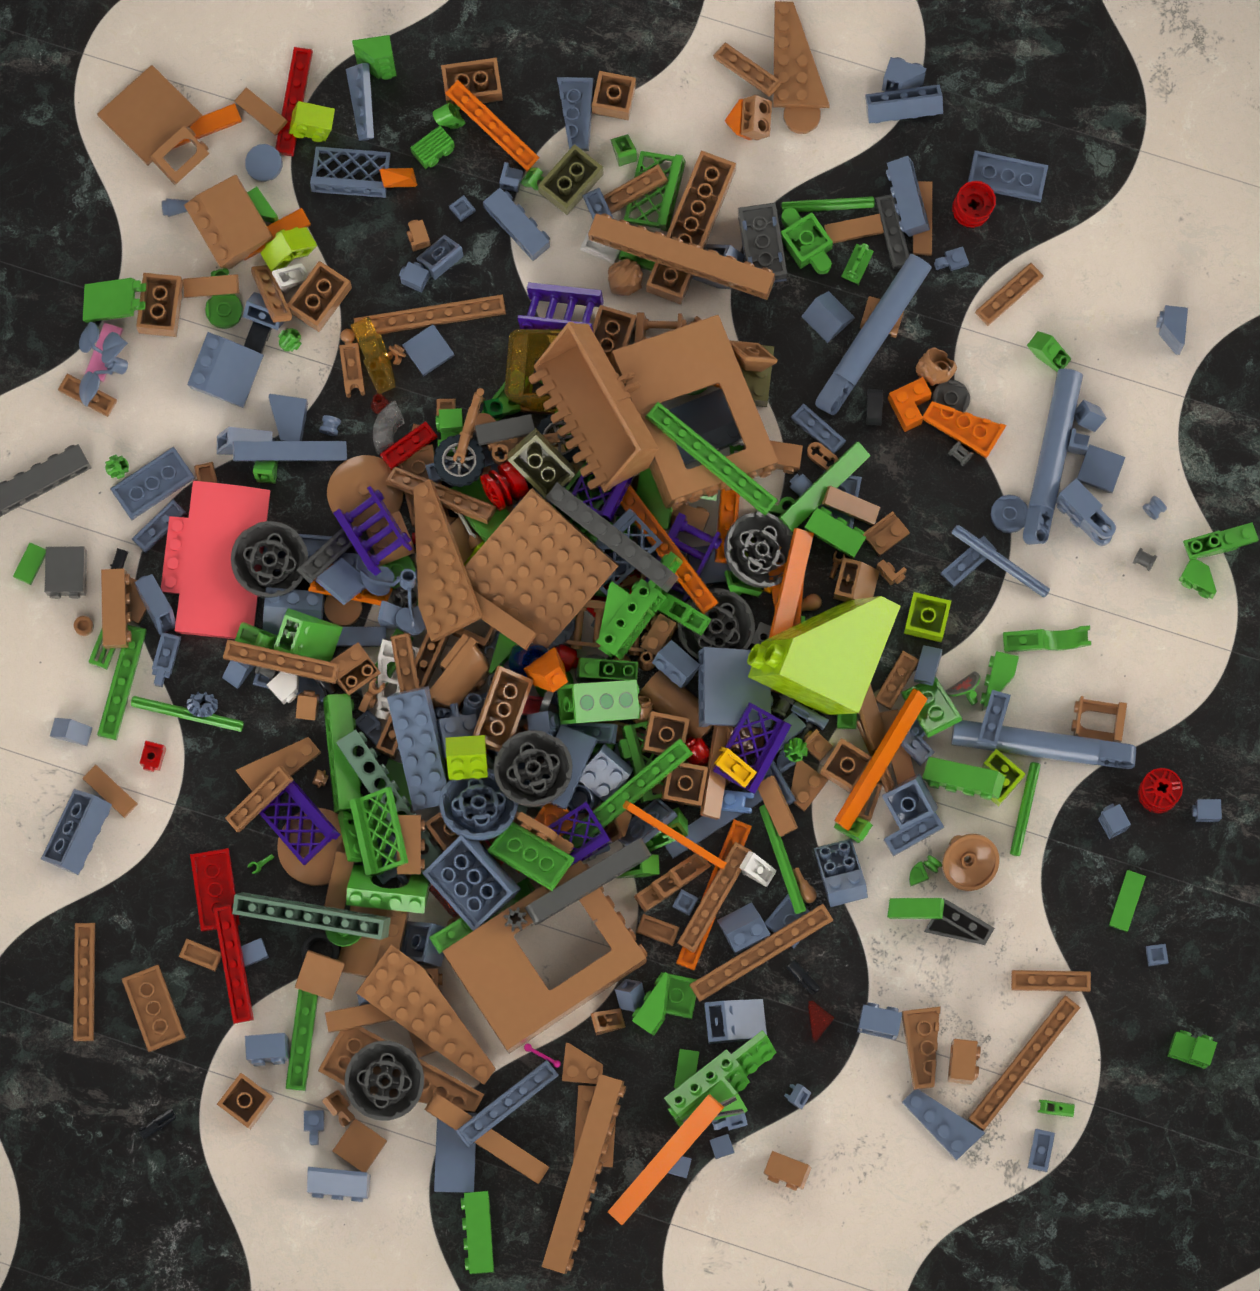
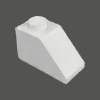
[266,672,299,705]

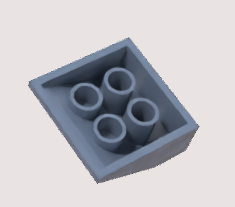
[187,332,264,408]
[263,587,325,636]

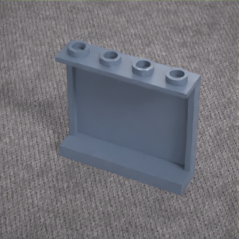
[698,647,773,730]

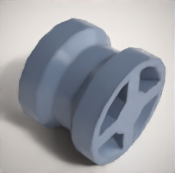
[319,415,341,436]
[1143,496,1167,520]

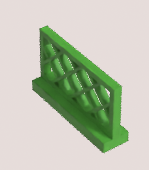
[624,151,686,232]
[621,721,664,803]
[349,787,408,876]

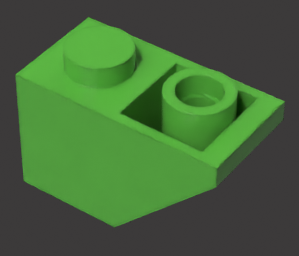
[1027,331,1071,372]
[1179,559,1217,599]

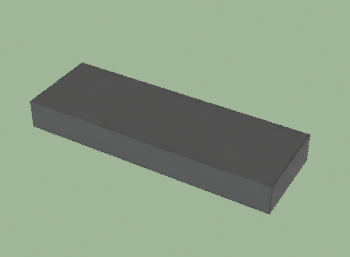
[475,414,535,446]

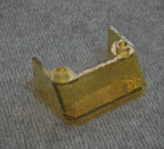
[504,329,562,412]

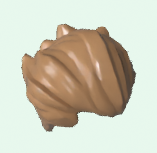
[608,259,643,296]
[916,347,957,386]

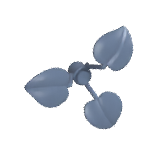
[79,322,128,407]
[360,566,426,635]

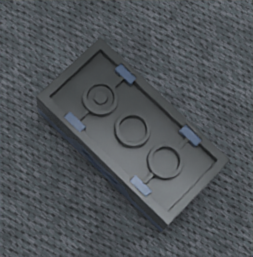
[738,202,787,283]

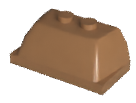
[430,637,490,712]

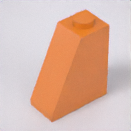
[524,647,568,693]

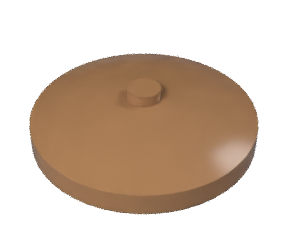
[327,455,404,527]
[277,808,346,886]

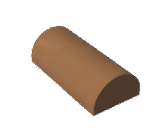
[472,666,534,752]
[638,670,714,740]

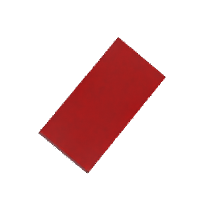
[190,848,240,932]

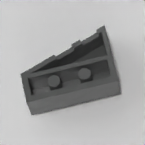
[924,898,995,945]

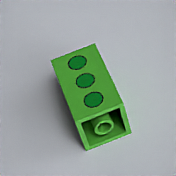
[557,680,641,725]

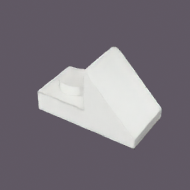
[272,263,308,294]
[739,851,777,887]

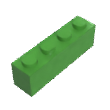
[922,757,1005,800]
[461,1191,494,1274]

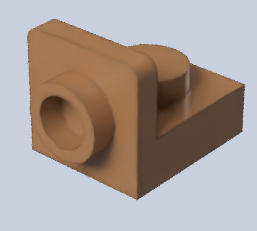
[876,560,907,585]
[803,729,833,761]

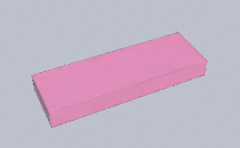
[85,323,123,382]

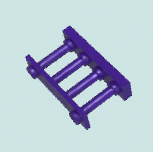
[518,282,604,334]
[333,486,413,576]
[645,512,723,603]

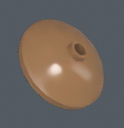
[942,834,1000,891]

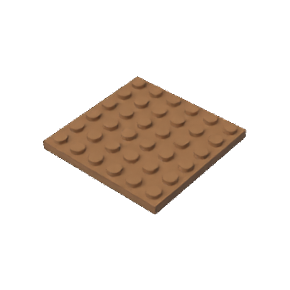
[465,488,620,652]

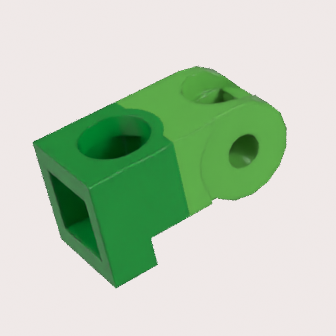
[482,395,521,419]

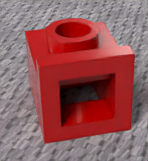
[139,740,166,772]

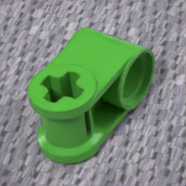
[433,102,465,129]

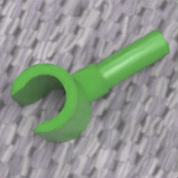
[248,854,274,874]

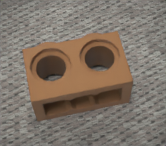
[741,95,772,140]

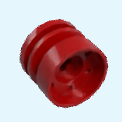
[952,181,996,228]
[480,461,529,511]
[1138,768,1183,814]

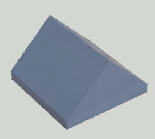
[416,235,464,280]
[802,291,855,343]

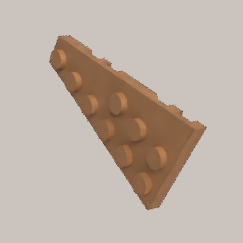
[773,1,830,108]

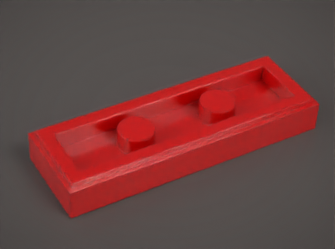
[380,421,437,471]

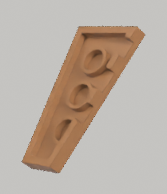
[902,1006,941,1090]

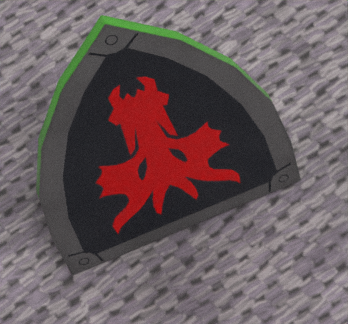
[945,671,981,705]

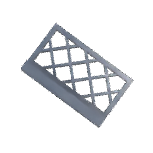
[310,147,391,198]
[595,509,663,596]

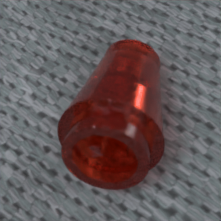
[371,394,390,414]

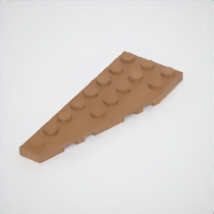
[413,479,483,642]
[356,944,496,1085]
[318,1027,485,1112]

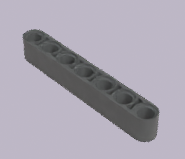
[525,838,652,925]

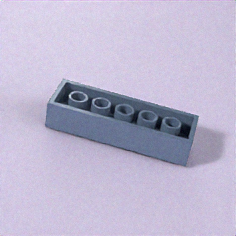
[387,686,451,811]

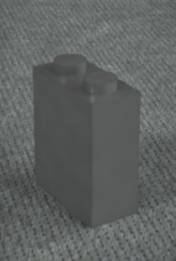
[44,546,87,599]

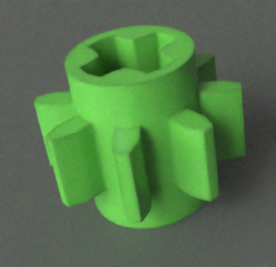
[278,328,302,352]
[105,455,129,479]
[784,738,808,762]

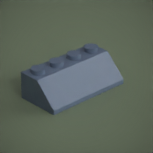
[41,789,112,875]

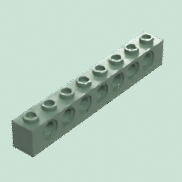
[336,729,442,872]
[232,892,391,940]

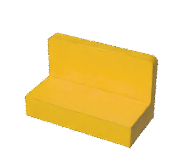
[714,747,757,788]

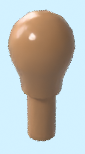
[802,594,822,612]
[793,868,817,904]

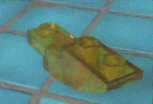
[351,317,395,395]

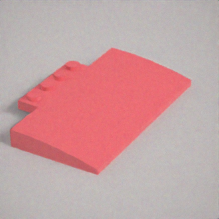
[161,481,271,639]

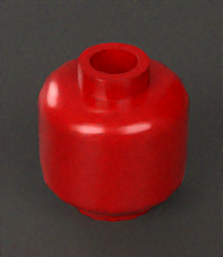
[554,644,578,672]
[685,737,710,766]

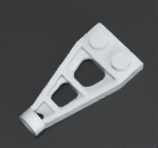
[376,639,420,720]

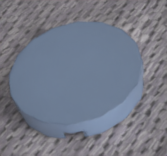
[245,144,283,182]
[990,495,1028,533]

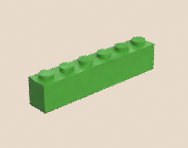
[323,694,363,813]

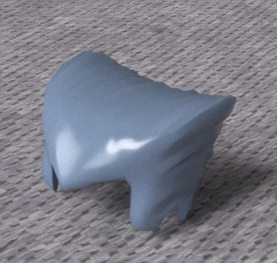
[568,782,601,813]

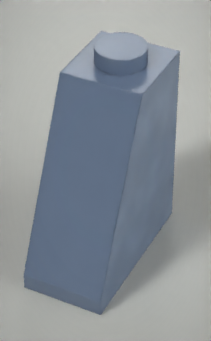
[269,394,308,441]
[217,427,275,455]
[135,574,176,635]

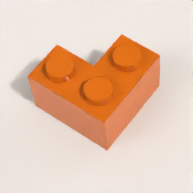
[888,377,932,432]

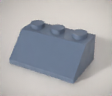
[307,1167,371,1202]

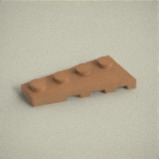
[236,737,321,791]

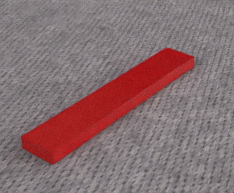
[275,47,313,157]
[213,904,254,1024]

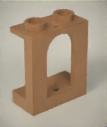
[149,126,210,185]
[1071,696,1127,743]

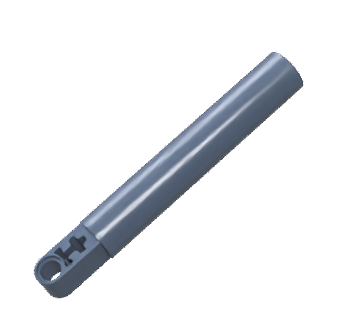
[815,254,932,415]
[1023,369,1083,545]
[951,720,1137,769]

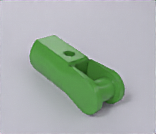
[1038,1100,1075,1117]

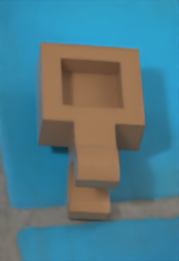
[358,678,385,713]
[322,1090,355,1127]

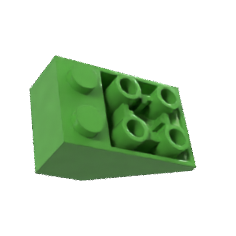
[273,608,343,662]

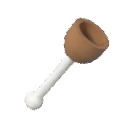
[454,511,483,550]

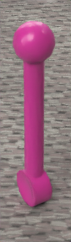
[524,1044,561,1068]

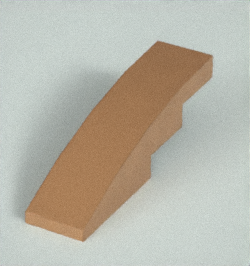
[634,853,711,912]

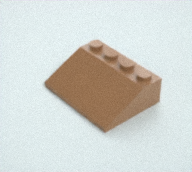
[184,175,273,269]
[338,906,410,978]

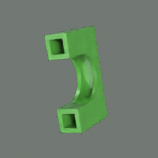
[346,865,430,914]

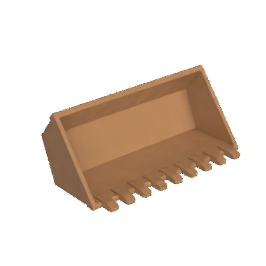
[529,322,659,493]

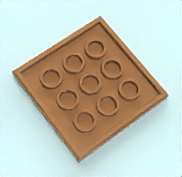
[97,65,202,166]

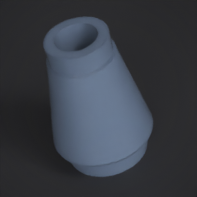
[162,198,189,217]

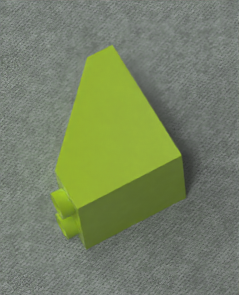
[747,596,900,715]

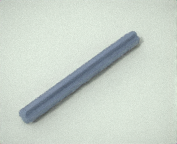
[952,525,1050,597]

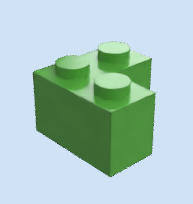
[436,408,464,456]
[1167,1030,1217,1069]

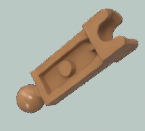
[339,329,365,398]

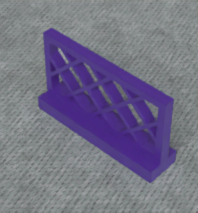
[572,463,634,523]
[712,702,792,794]
[259,781,341,865]
[548,802,612,868]

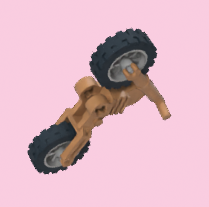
[434,388,580,487]

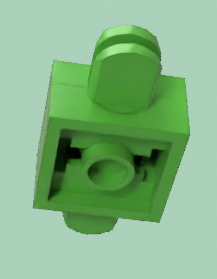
[780,208,833,274]

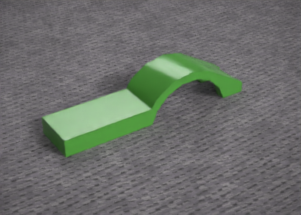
[1003,625,1091,652]

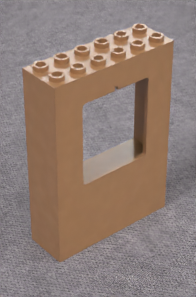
[608,315,778,510]
[442,860,647,1054]

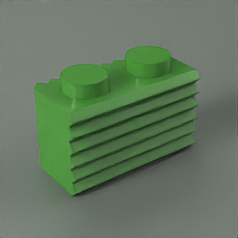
[410,125,455,169]

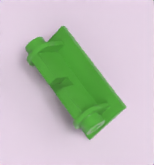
[841,243,874,285]

